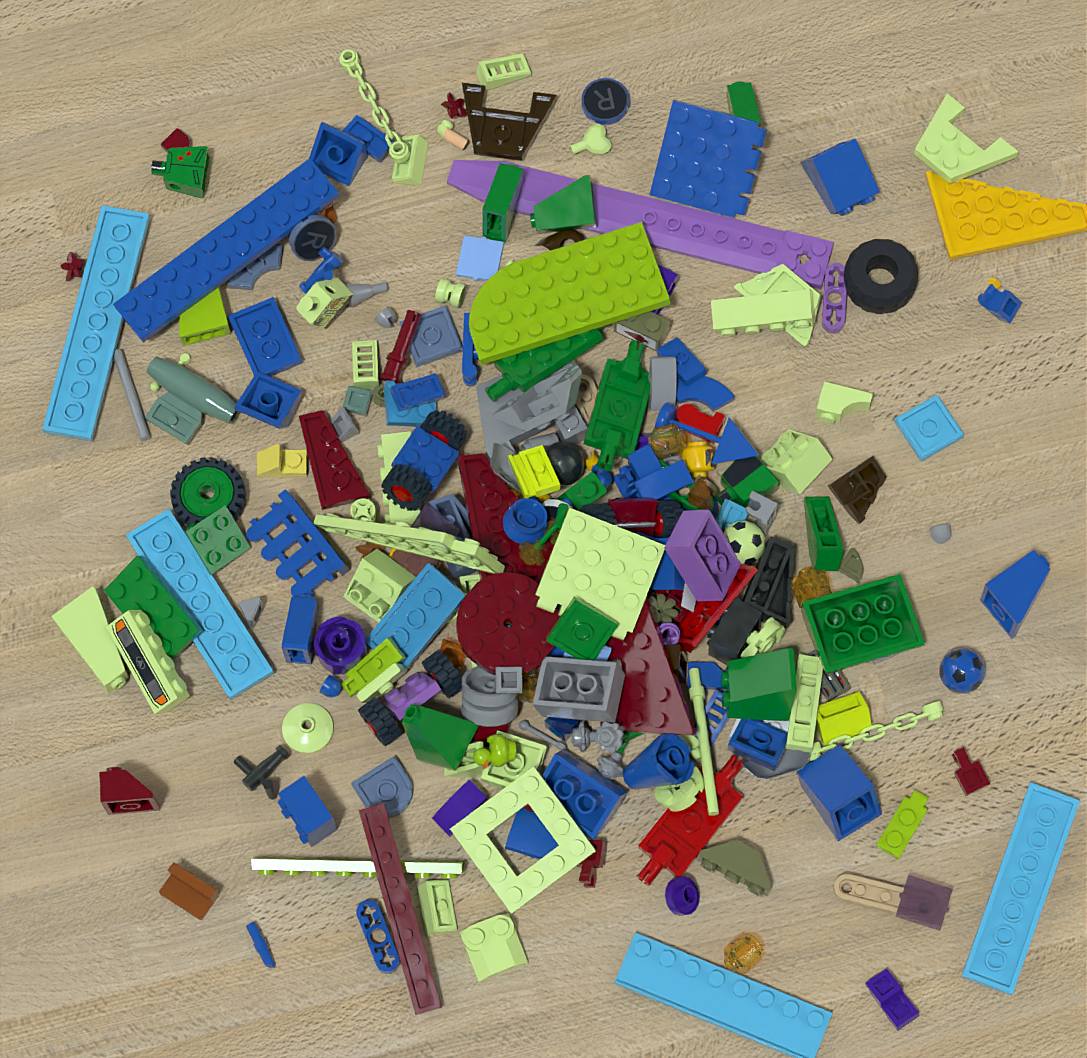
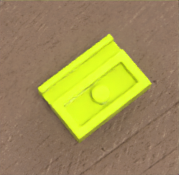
[508,445,560,498]

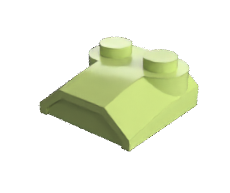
[481,730,547,788]
[460,913,528,983]

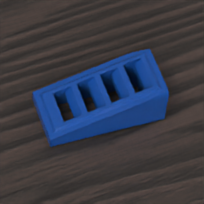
[693,690,730,747]

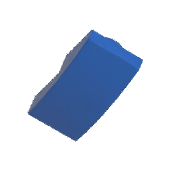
[634,460,694,501]

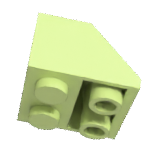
[760,429,832,495]
[343,549,416,623]

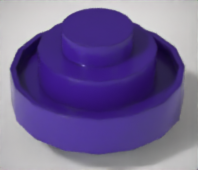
[665,876,699,916]

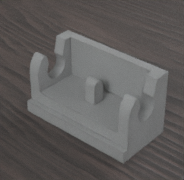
[746,491,777,538]

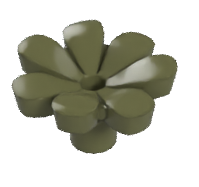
[648,594,678,624]

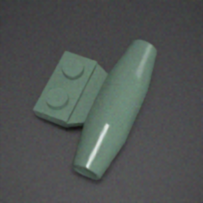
[145,356,239,445]

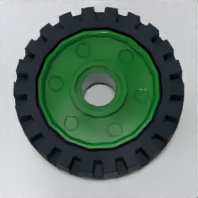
[170,457,246,527]

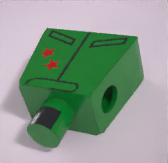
[151,146,210,198]

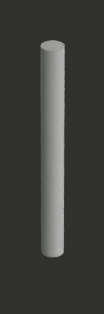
[114,349,150,441]

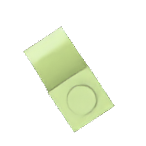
[815,381,873,424]

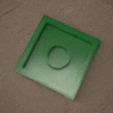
[546,596,618,661]

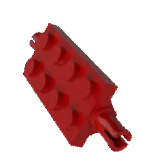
[636,755,744,886]

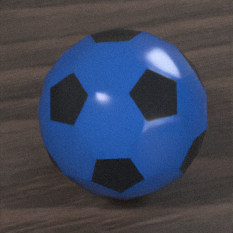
[939,648,985,694]

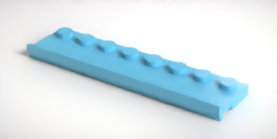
[614,933,832,1058]

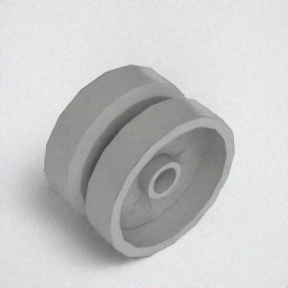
[462,666,518,726]

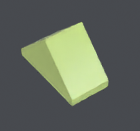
[444,741,484,777]

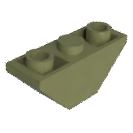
[698,840,771,896]

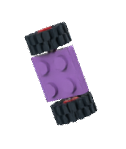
[358,649,462,747]

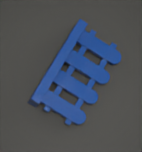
[246,489,350,597]

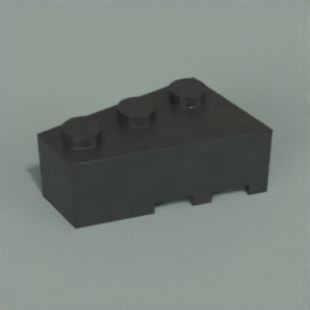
[742,536,794,630]

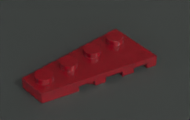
[299,410,371,510]

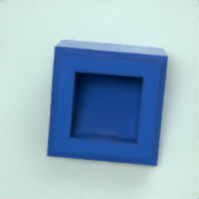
[628,444,663,480]

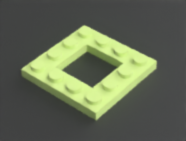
[450,766,596,914]

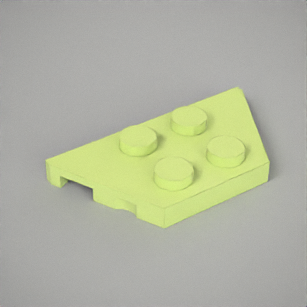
[734,264,821,348]

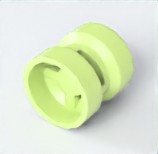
[435,278,466,308]

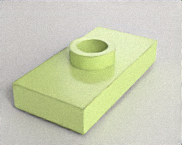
[356,663,407,703]

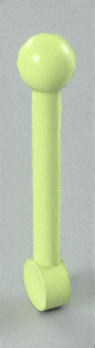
[150,353,191,392]

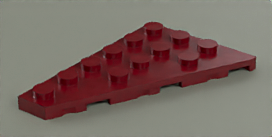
[457,453,554,584]

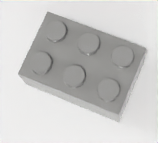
[532,657,625,723]

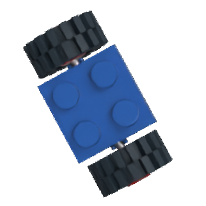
[381,410,467,511]

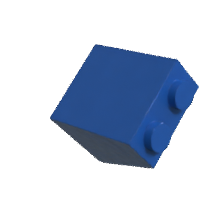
[800,138,880,216]
[980,550,1050,639]
[796,745,882,842]

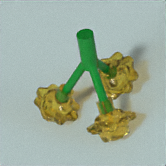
[519,503,568,566]

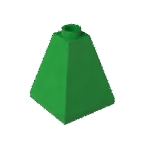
[402,704,479,771]

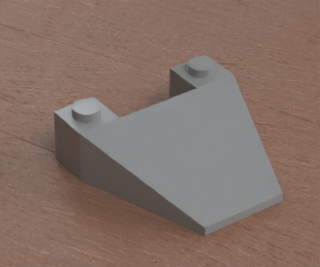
[476,375,587,481]

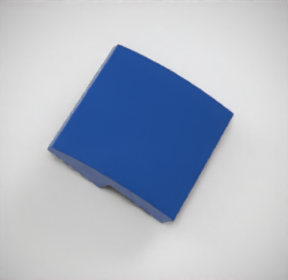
[505,808,559,859]

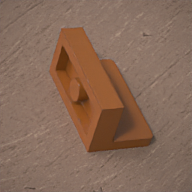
[159,862,219,920]

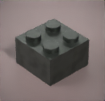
[706,597,762,665]

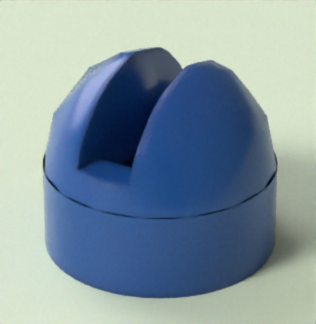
[320,675,341,698]

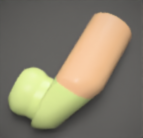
[437,120,468,150]

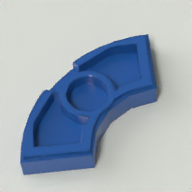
[676,376,735,412]

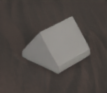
[329,408,360,443]
[238,597,264,628]
[495,667,522,693]

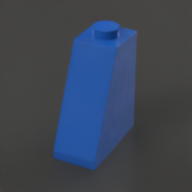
[281,594,319,665]

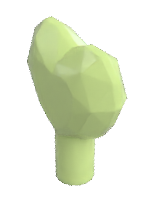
[570,124,612,154]

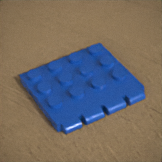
[649,99,767,218]

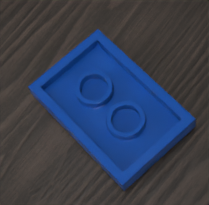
[228,297,302,377]

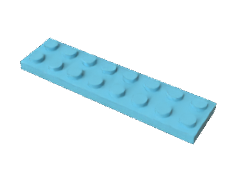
[126,509,274,700]
[961,782,1080,996]

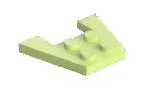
[914,93,1019,184]

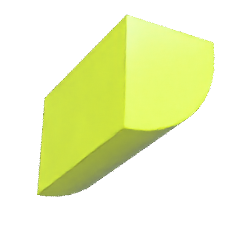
[816,691,873,746]

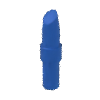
[246,922,275,968]

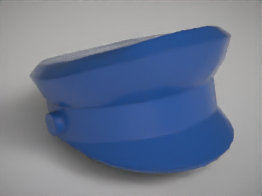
[503,498,548,545]

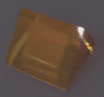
[688,477,712,510]
[440,638,466,669]

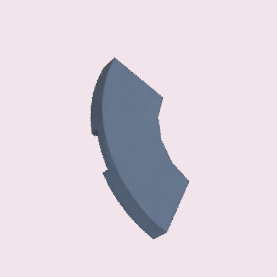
[227,244,283,290]

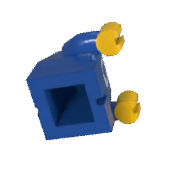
[978,277,1022,324]

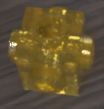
[791,567,832,608]

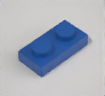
[342,115,394,163]

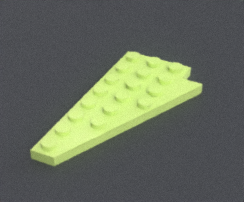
[313,513,505,574]

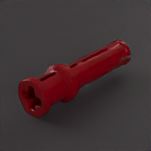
[379,310,422,383]

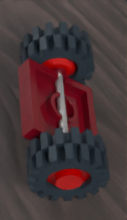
[579,497,683,538]

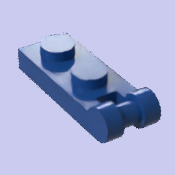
[462,313,478,387]

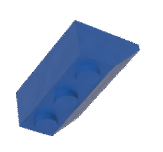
[542,750,628,840]

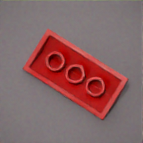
[677,564,758,653]

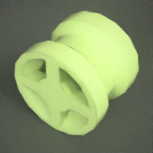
[350,498,377,522]

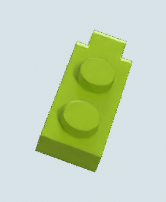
[341,638,406,697]
[876,790,929,860]

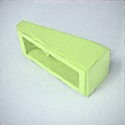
[476,53,531,90]
[352,340,379,389]

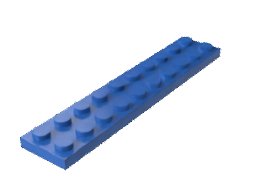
[113,158,340,343]

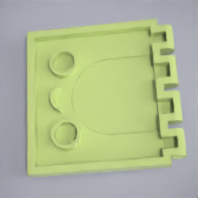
[535,508,665,640]

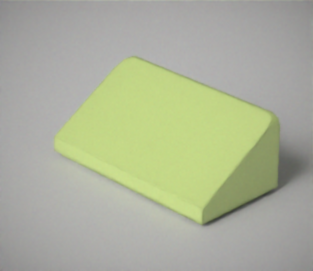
[391,134,428,185]
[417,880,458,936]

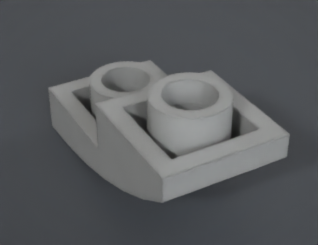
[648,357,676,411]

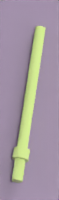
[689,668,719,816]

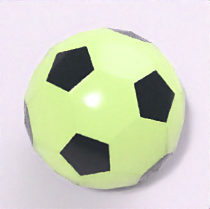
[723,520,766,565]

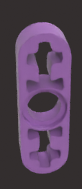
[822,263,847,334]

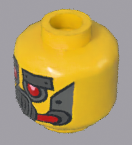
[681,442,715,478]

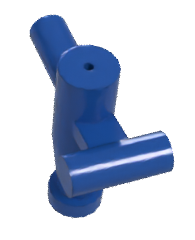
[299,246,343,294]

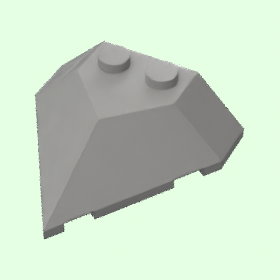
[493,359,582,431]

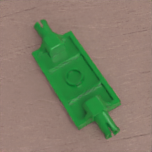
[485,325,608,402]
[583,341,651,471]

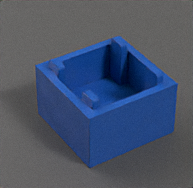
[278,776,337,847]

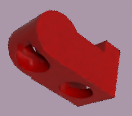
[676,404,725,444]

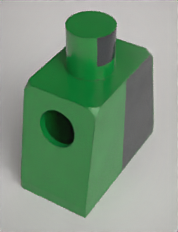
[715,456,779,508]

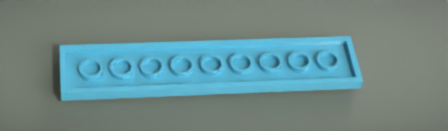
[42,205,150,441]

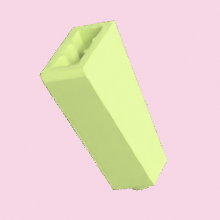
[51,586,129,693]

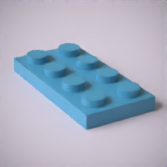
[365,563,467,670]

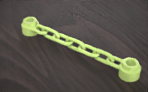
[339,49,410,163]
[808,701,944,762]

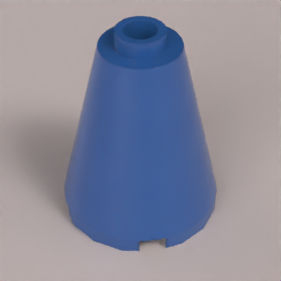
[623,733,694,790]

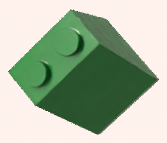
[720,648,797,721]

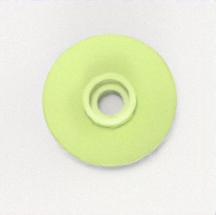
[282,703,334,754]

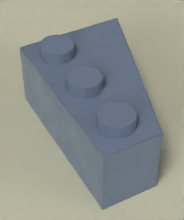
[426,494,478,580]

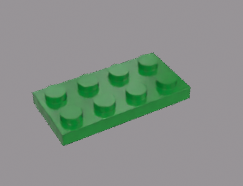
[104,556,203,661]

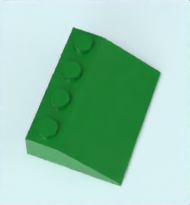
[801,574,925,674]

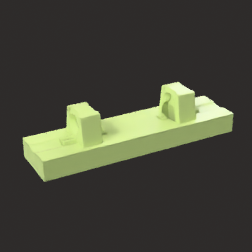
[786,654,823,753]

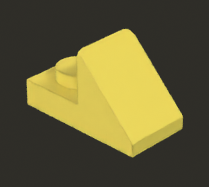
[257,444,307,478]

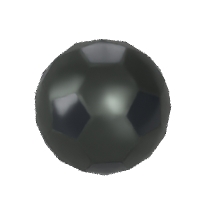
[545,442,584,486]

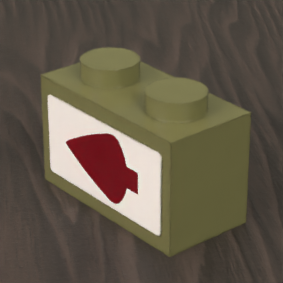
[614,311,670,352]

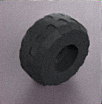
[844,238,918,314]

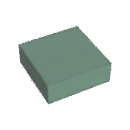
[342,386,372,417]

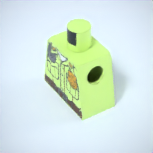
[296,278,354,329]

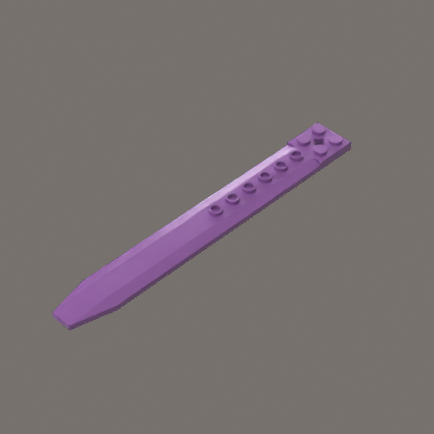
[447,160,834,289]

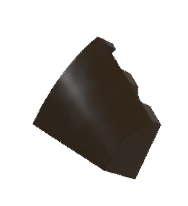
[828,456,887,524]

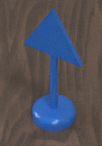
[654,402,760,464]

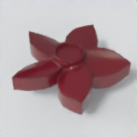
[441,92,467,119]
[60,252,84,282]

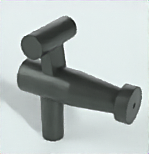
[234,745,290,800]

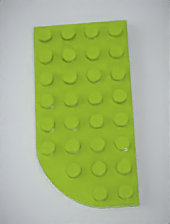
[469,222,671,365]

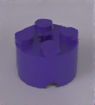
[314,617,368,675]

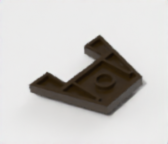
[462,82,557,161]

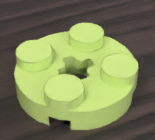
[741,617,785,658]
[655,766,705,812]

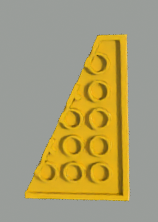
[925,170,1087,261]

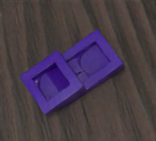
[432,779,487,837]
[865,968,919,1031]

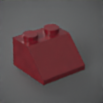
[99,767,160,815]

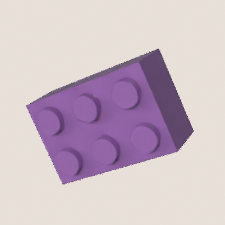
[664,510,741,601]

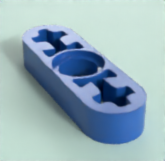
[356,900,400,974]

